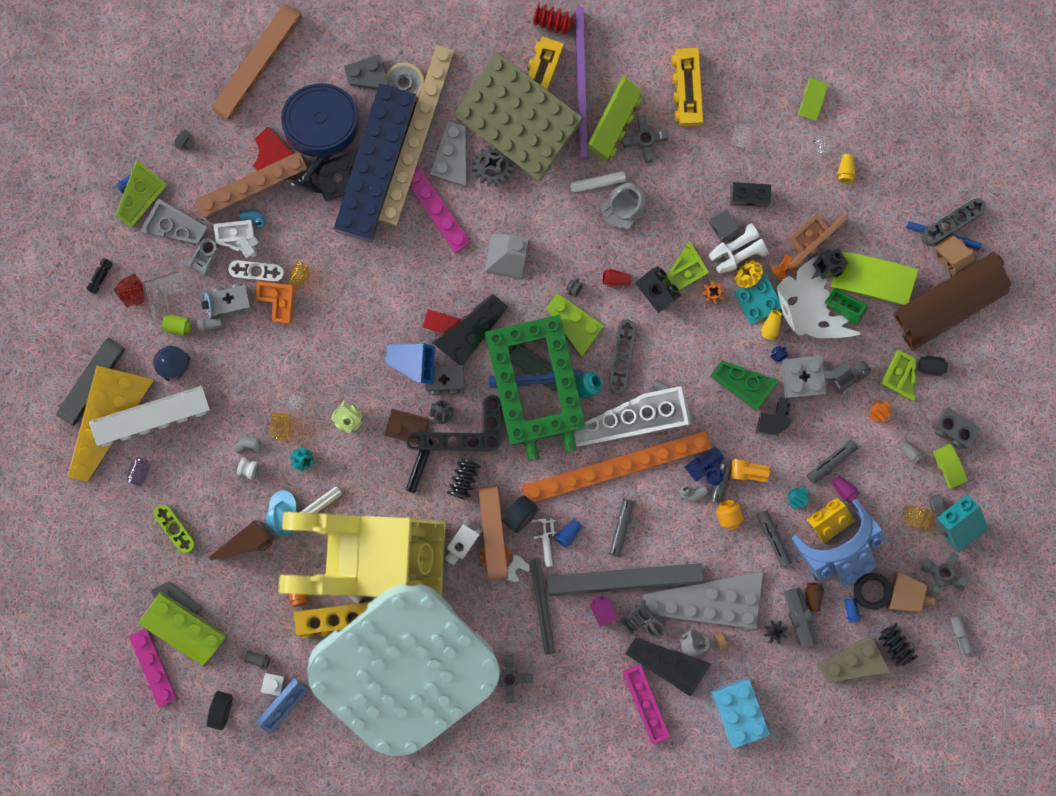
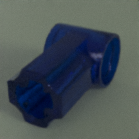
[684,446,725,482]

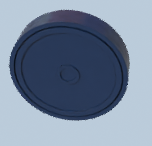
[281,83,359,157]

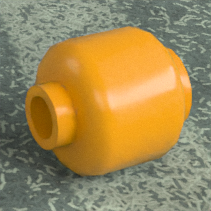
[716,500,744,530]

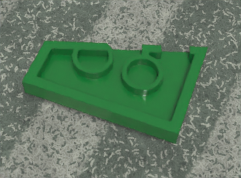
[710,360,779,411]

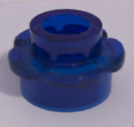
[770,346,788,363]
[705,467,724,486]

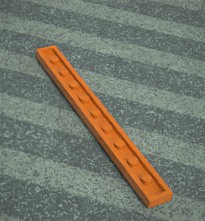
[522,431,711,503]

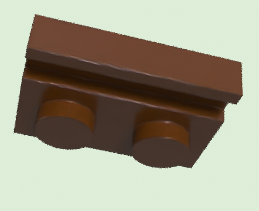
[384,409,429,445]

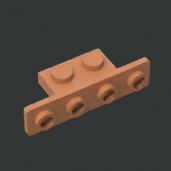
[786,214,848,269]

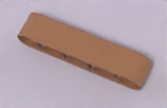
[479,486,508,581]

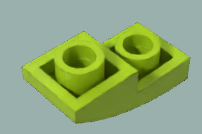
[797,77,828,121]
[933,444,968,489]

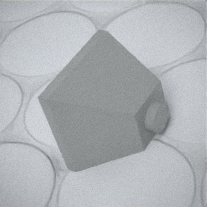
[485,234,529,278]

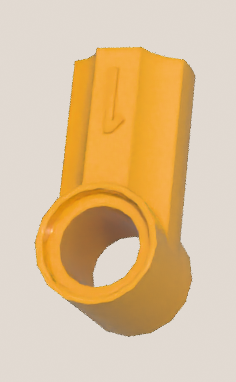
[730,459,770,483]

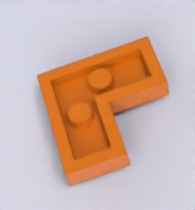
[255,280,295,324]

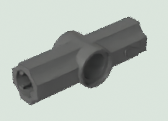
[784,587,818,648]

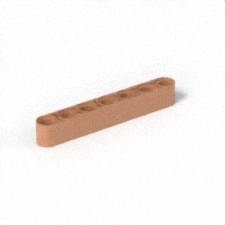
[212,4,302,121]

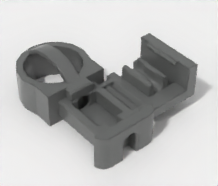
[831,361,871,394]
[930,494,947,535]
[619,600,666,637]

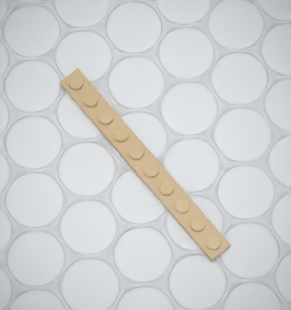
[378,45,454,227]

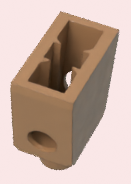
[886,572,935,612]

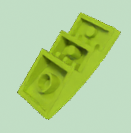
[830,251,918,306]

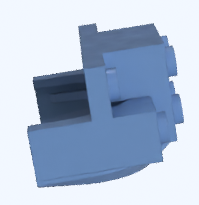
[791,499,886,587]

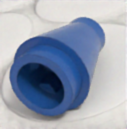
[555,519,582,548]

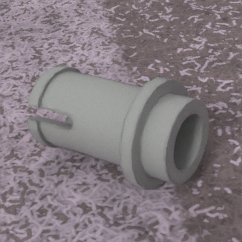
[197,316,222,333]
[898,439,923,463]

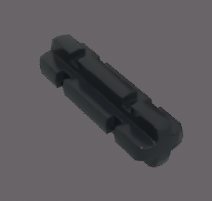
[86,258,113,294]

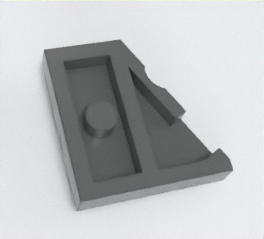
[344,54,389,89]

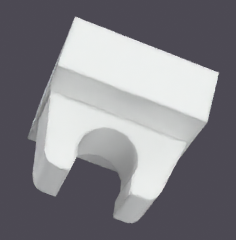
[236,236,259,259]

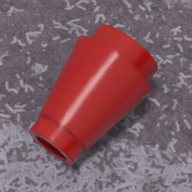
[602,268,631,287]

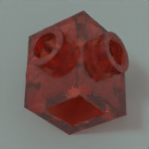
[114,274,149,308]

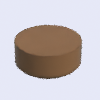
[713,632,728,652]

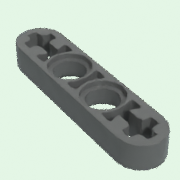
[921,198,986,246]
[609,319,636,393]

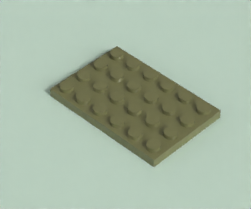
[454,52,585,181]

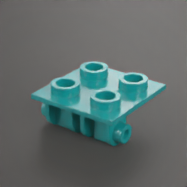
[733,274,781,325]

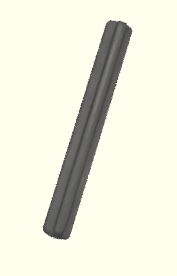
[530,559,555,655]

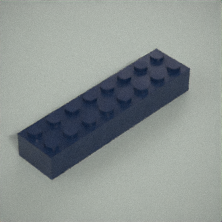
[334,83,417,243]

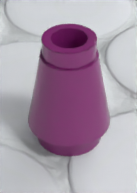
[831,475,860,504]

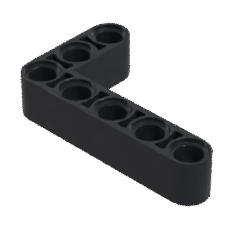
[405,395,501,452]

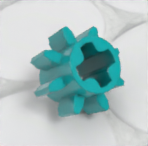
[289,446,314,472]
[786,486,810,510]

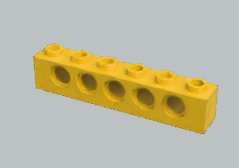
[294,602,371,638]

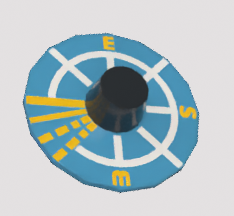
[201,290,212,319]

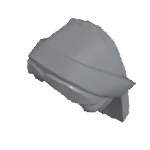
[601,182,647,230]

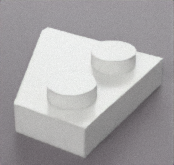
[213,220,257,257]

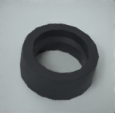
[853,573,893,610]
[207,691,233,731]

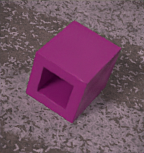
[590,595,617,627]

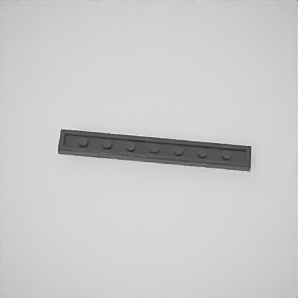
[548,563,704,596]

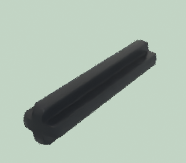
[406,439,433,493]

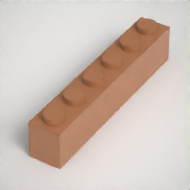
[195,152,308,219]

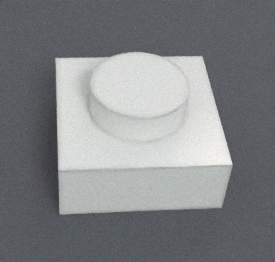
[261,673,285,696]

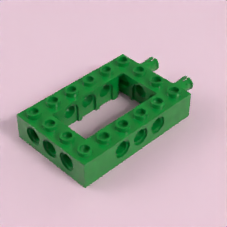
[485,315,586,461]

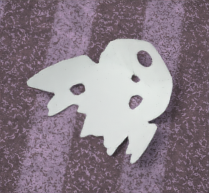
[777,255,860,338]

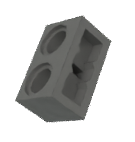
[932,407,981,449]

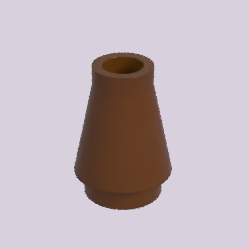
[805,582,824,612]

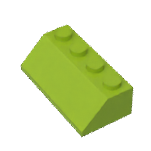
[588,76,643,162]
[138,591,225,666]

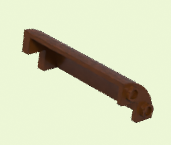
[893,251,1012,351]

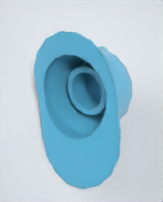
[266,490,296,537]

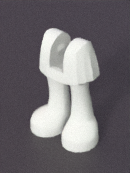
[709,223,769,274]

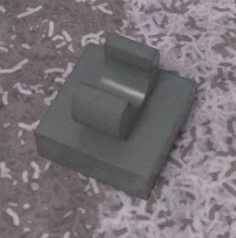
[172,129,195,150]

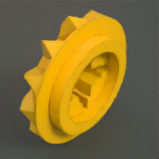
[734,260,763,288]

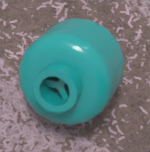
[575,371,602,399]

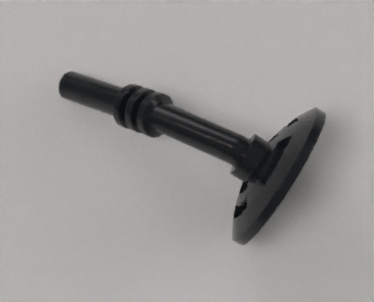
[285,155,333,193]

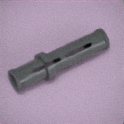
[806,439,859,484]
[608,499,635,557]
[757,510,792,568]

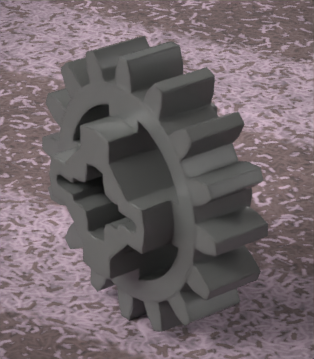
[472,146,513,187]

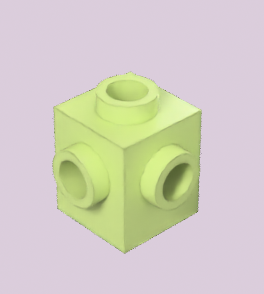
[331,400,362,434]

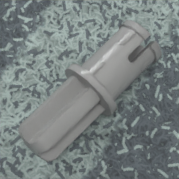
[949,615,973,655]

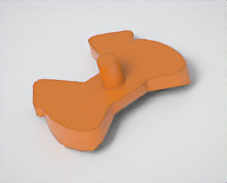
[772,254,798,281]

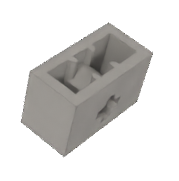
[208,283,253,317]

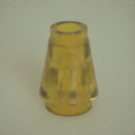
[288,261,311,290]

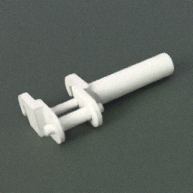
[531,518,557,567]

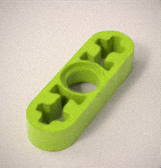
[154,505,195,553]

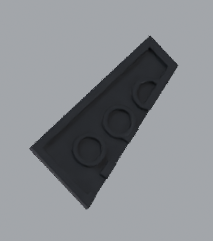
[432,294,508,365]
[625,637,711,697]

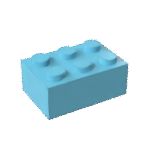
[711,678,770,749]

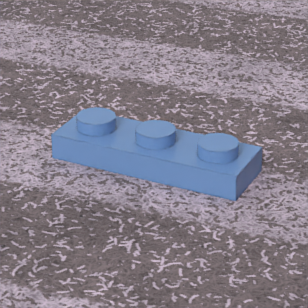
[255,678,309,733]

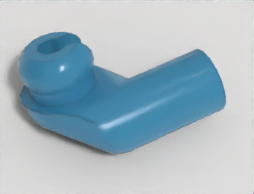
[239,210,266,228]

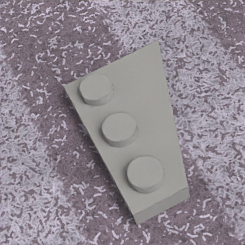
[140,199,209,244]

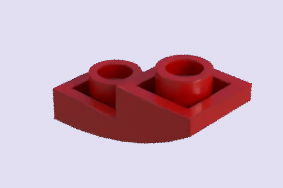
[422,309,460,334]

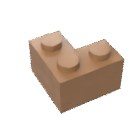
[933,234,977,277]

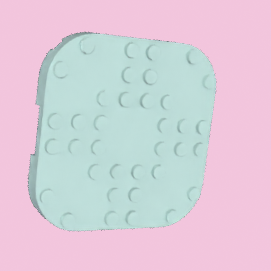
[307,584,499,756]

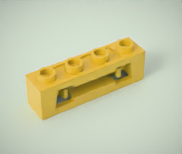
[527,36,564,90]
[671,48,703,128]

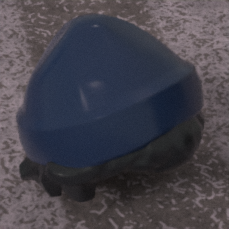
[153,346,190,381]

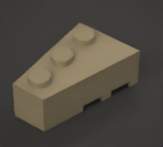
[817,636,890,683]

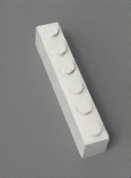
[89,386,210,447]

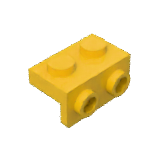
[807,498,855,544]

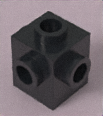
[813,249,848,280]

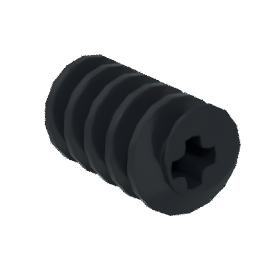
[447,458,481,500]
[878,623,918,667]

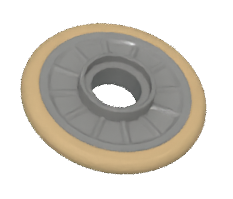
[386,63,425,98]

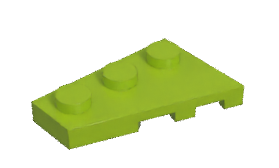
[115,160,167,228]
[546,293,604,357]

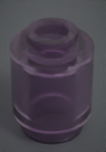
[126,457,151,487]

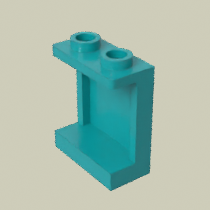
[938,495,988,553]

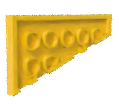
[67,365,154,482]

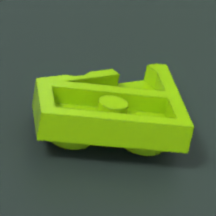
[667,242,709,291]
[880,350,916,401]

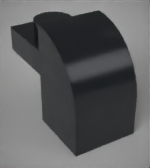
[756,397,792,435]

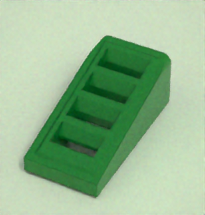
[825,288,868,326]

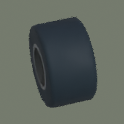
[502,496,538,533]

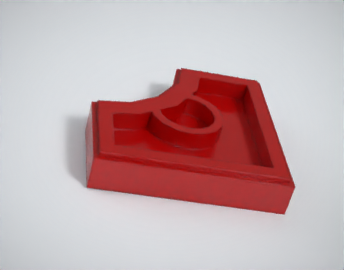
[253,126,293,171]

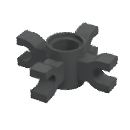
[622,115,669,163]
[920,552,968,598]
[497,655,533,703]

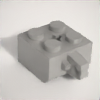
[781,356,836,399]

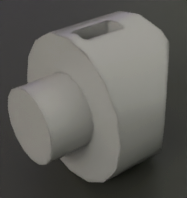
[681,628,711,657]

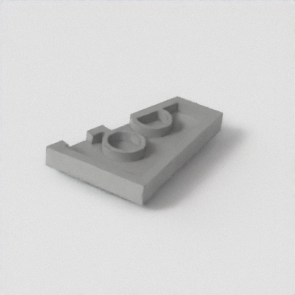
[430,121,466,187]

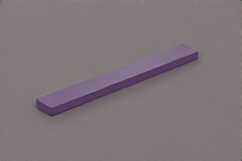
[575,7,588,160]

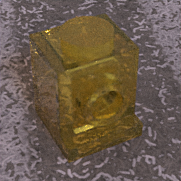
[270,413,292,441]

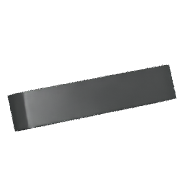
[56,338,125,426]

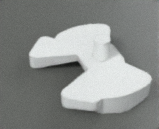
[507,554,530,582]

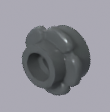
[566,279,583,297]

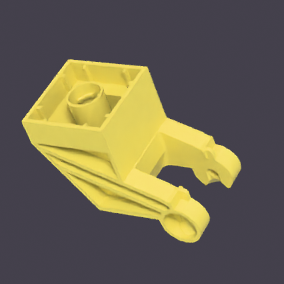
[279,512,446,597]

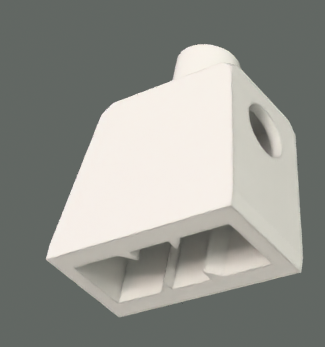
[445,520,483,565]

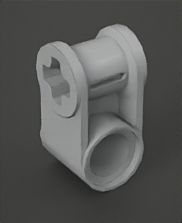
[188,239,220,277]

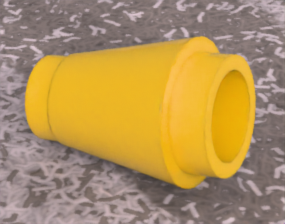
[837,154,856,184]
[761,310,782,340]

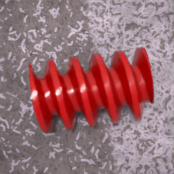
[533,2,575,36]

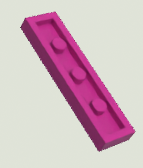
[129,629,178,707]
[622,664,670,744]

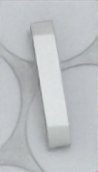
[228,260,285,283]

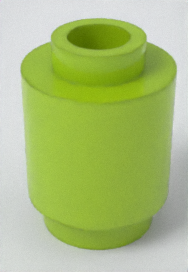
[162,314,192,336]

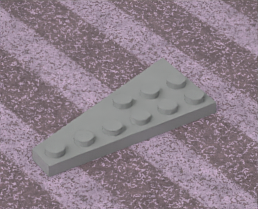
[642,571,763,629]

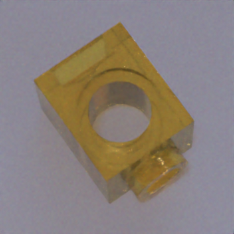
[902,505,934,530]

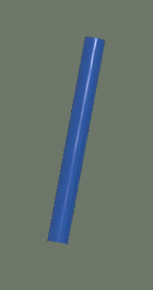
[906,221,982,250]

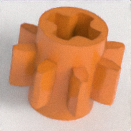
[701,281,726,305]
[868,400,892,423]

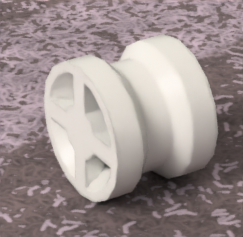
[236,457,258,480]

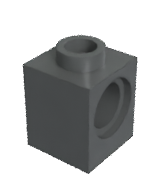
[709,210,739,242]

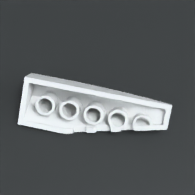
[574,386,692,447]

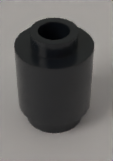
[918,355,948,377]

